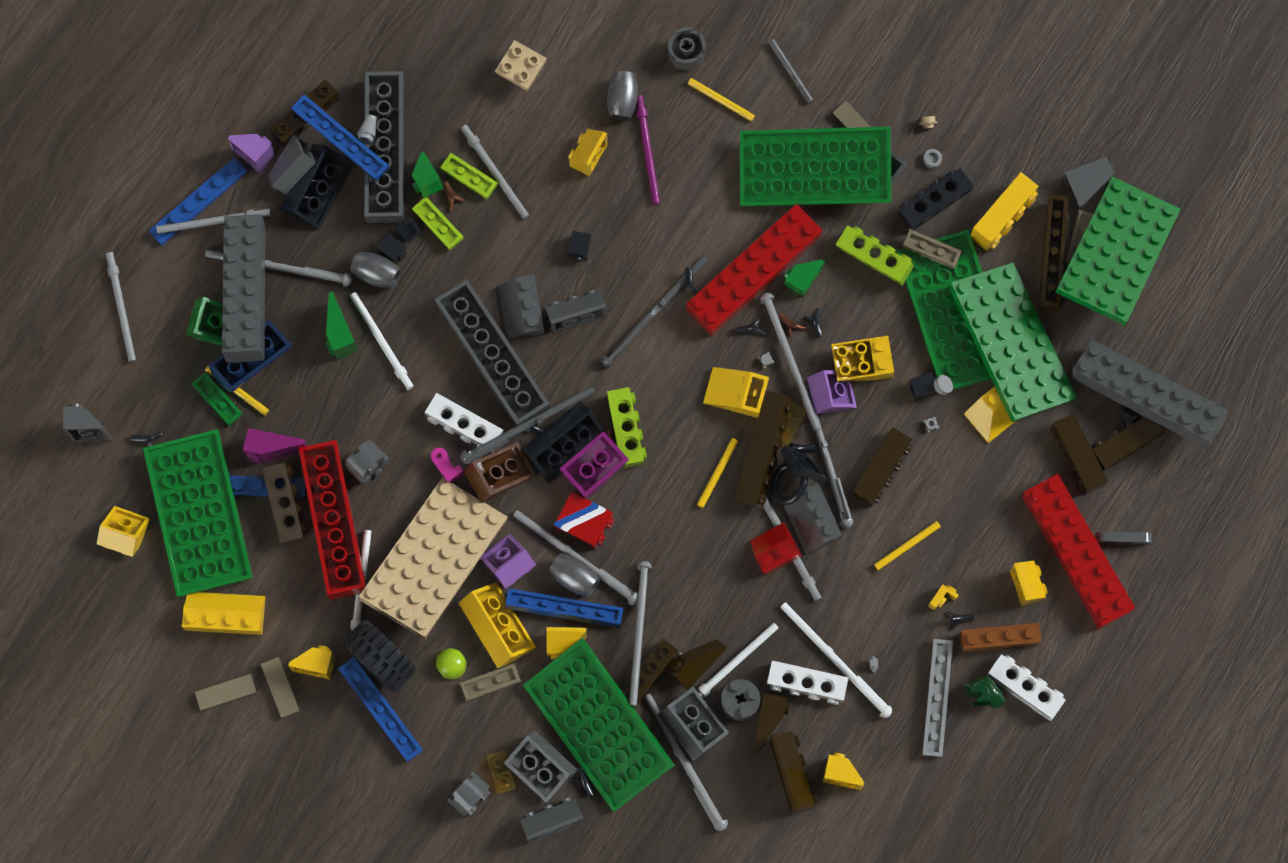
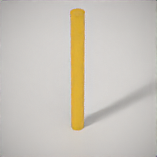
[688,78,755,122]
[205,366,269,416]
[697,438,738,508]
[874,521,941,570]

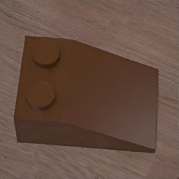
[464,442,536,503]

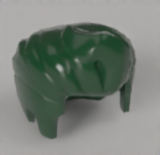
[964,676,1005,709]

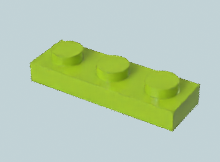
[440,153,498,199]
[412,197,464,251]

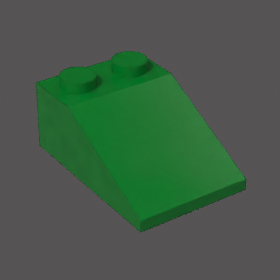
[325,291,358,360]
[186,297,223,346]

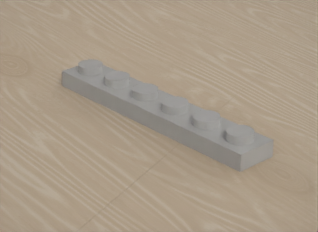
[922,639,953,758]

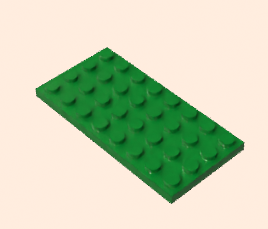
[740,126,892,207]
[1056,177,1181,326]
[896,230,991,390]
[948,263,1077,422]
[143,429,253,598]
[523,639,675,812]

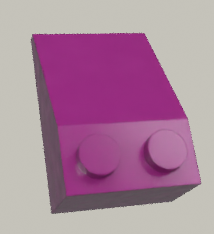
[243,428,307,464]
[560,431,629,499]

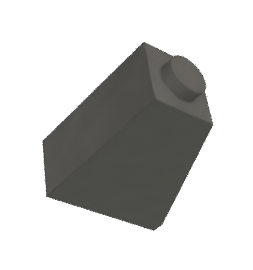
[268,134,315,194]
[1063,157,1115,211]

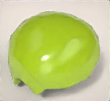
[436,648,467,680]

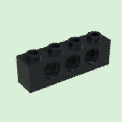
[898,168,974,231]

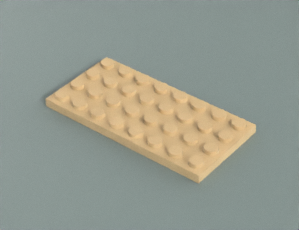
[359,477,508,640]

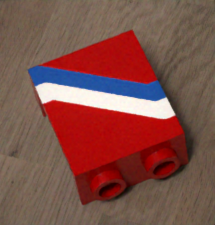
[554,492,615,549]

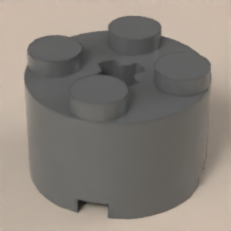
[668,27,706,70]
[344,440,390,486]
[721,679,760,721]
[447,771,491,816]

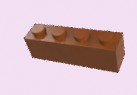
[959,623,1041,653]

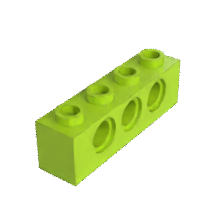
[836,225,914,285]
[607,387,647,469]

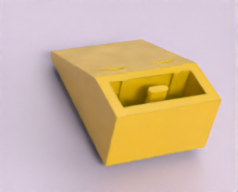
[831,336,894,382]
[703,367,769,418]

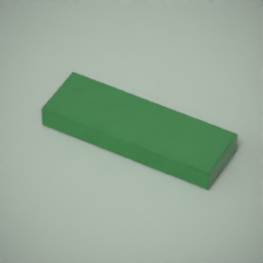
[191,372,243,427]

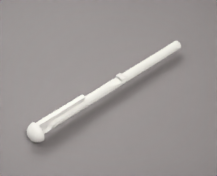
[780,602,892,718]

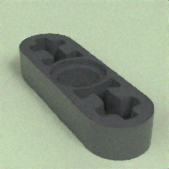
[1095,532,1152,545]

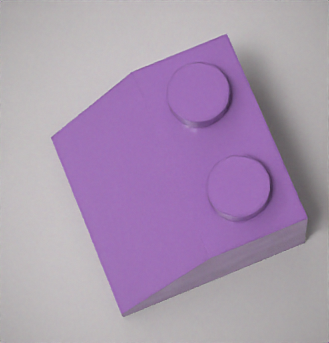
[228,134,275,173]
[807,370,857,414]
[480,533,536,589]

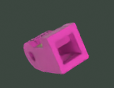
[431,448,465,483]

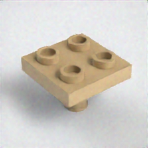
[495,40,547,91]

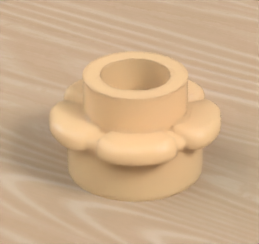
[919,116,937,129]

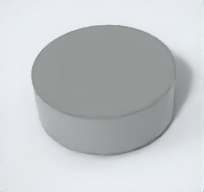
[923,149,942,169]
[934,375,953,395]

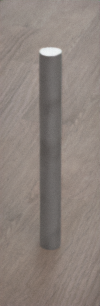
[769,39,814,104]

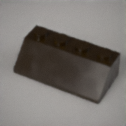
[769,731,817,815]

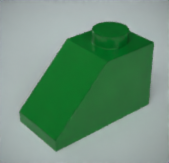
[412,152,444,199]
[784,260,825,297]

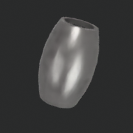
[607,71,638,120]
[350,252,401,288]
[549,554,600,597]

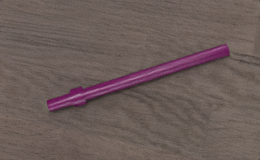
[636,95,660,205]

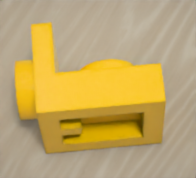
[928,584,959,610]

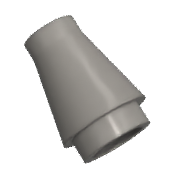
[357,115,377,144]

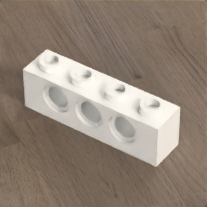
[425,393,503,453]
[986,654,1066,721]
[767,661,848,705]

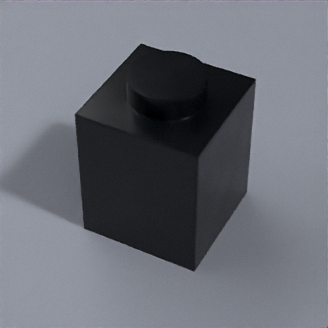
[568,231,592,262]
[376,233,407,264]
[908,372,937,401]

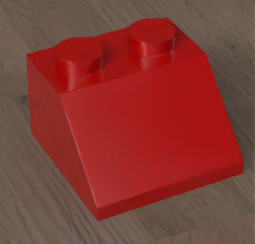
[750,522,802,575]

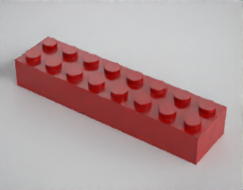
[686,204,823,336]
[299,440,366,600]
[1022,474,1135,630]

